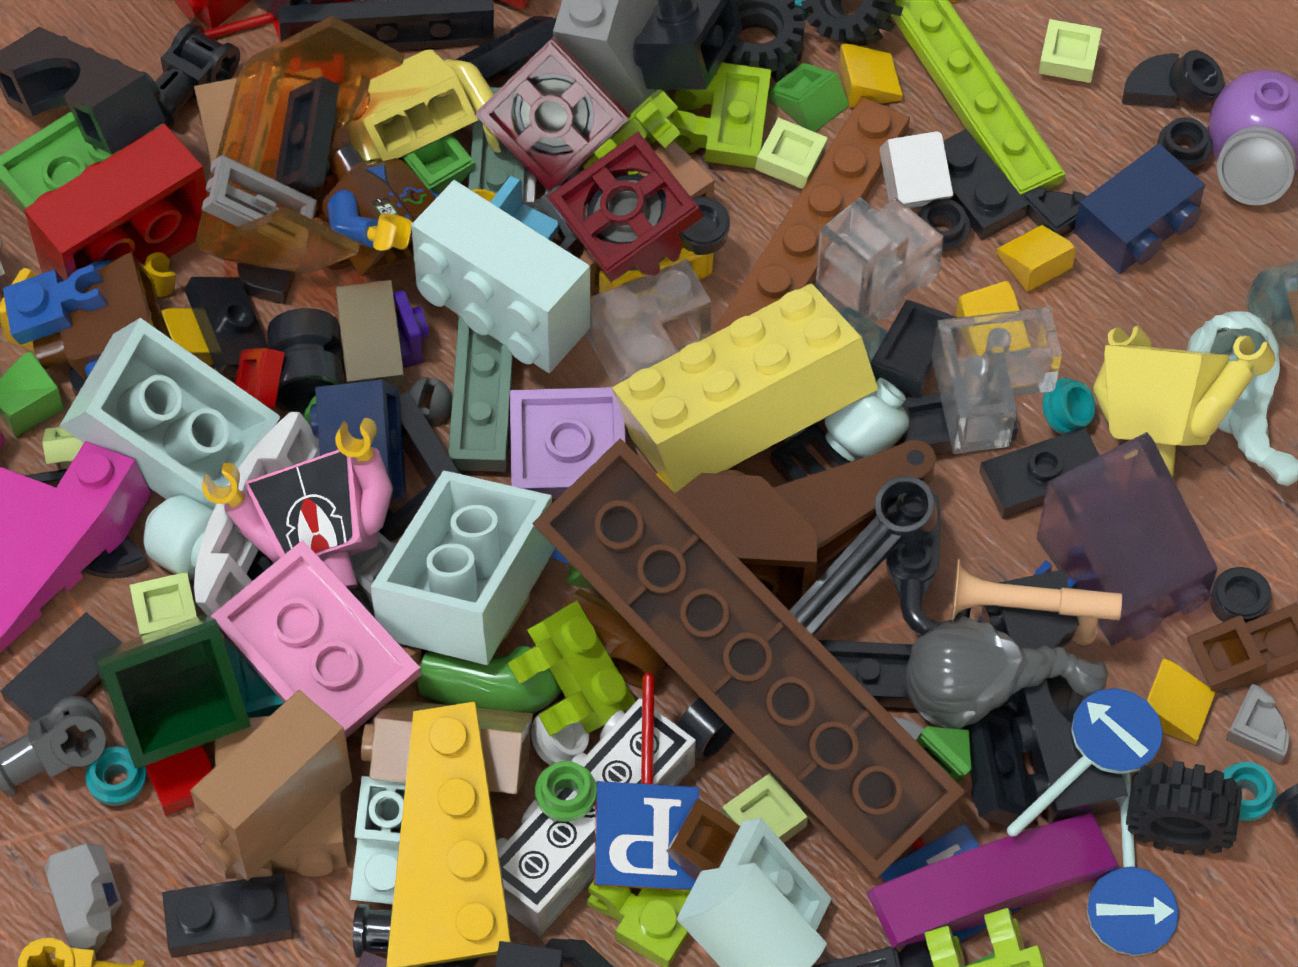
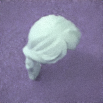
[1186,311,1298,486]

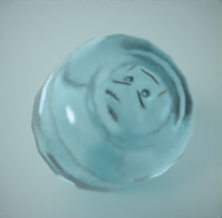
[1246,260,1298,338]

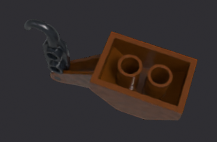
[675,440,971,636]

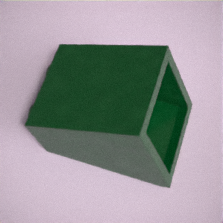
[91,614,251,769]

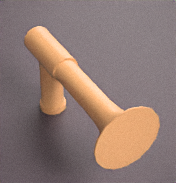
[952,559,1122,645]

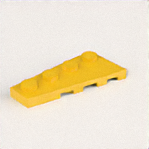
[386,702,512,967]

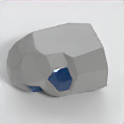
[44,843,122,953]

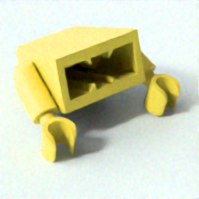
[346,49,519,165]
[1093,326,1276,477]

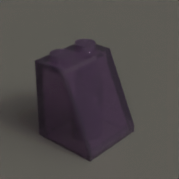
[1036,432,1218,646]

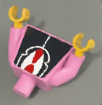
[202,418,393,591]

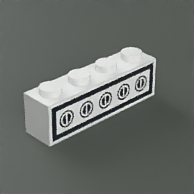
[497,698,696,937]

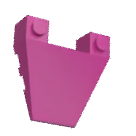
[0,430,152,653]

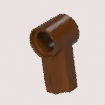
[561,588,667,689]

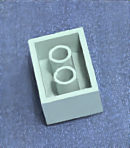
[411,180,591,374]
[60,318,280,509]
[371,470,555,665]

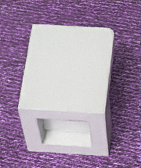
[880,131,953,212]

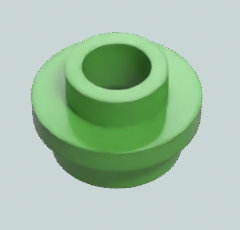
[535,761,597,822]

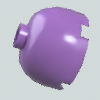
[1208,69,1298,170]

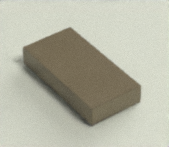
[335,280,405,386]

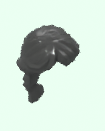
[904,616,1108,729]

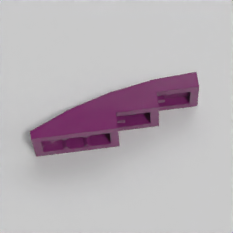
[867,812,1119,948]

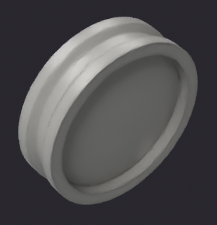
[1217,126,1297,205]

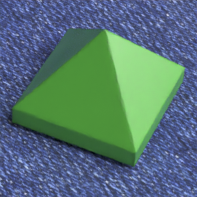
[916,726,971,785]

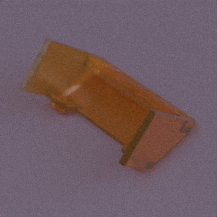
[196,16,405,274]

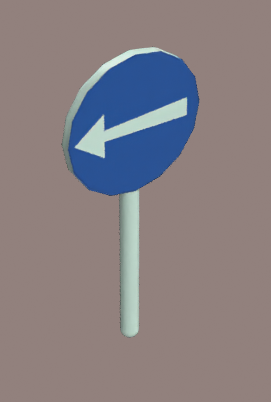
[1007,688,1163,837]
[1086,773,1179,957]

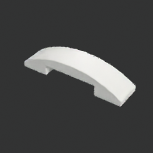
[194,412,320,616]

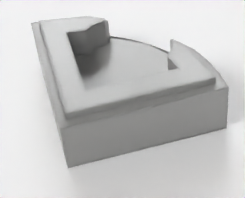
[1226,684,1289,765]

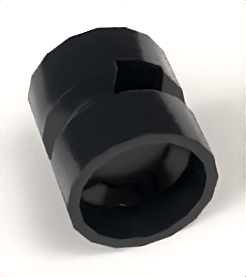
[267,308,345,414]

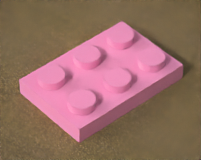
[210,540,422,739]

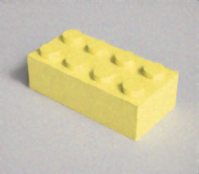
[611,283,878,493]

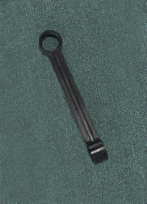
[676,476,937,761]

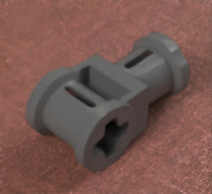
[0,696,106,798]

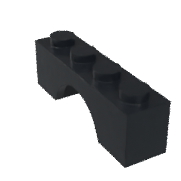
[0,27,166,155]
[982,569,1128,824]

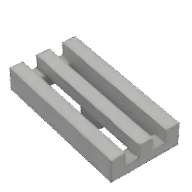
[202,155,317,255]

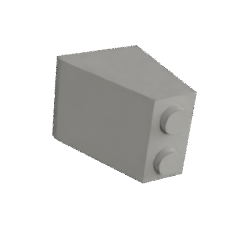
[553,0,671,114]

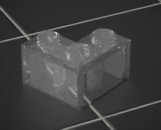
[815,197,943,332]
[586,259,712,386]
[932,307,1062,454]

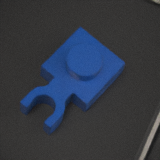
[3,264,107,345]

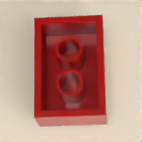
[24,123,215,281]

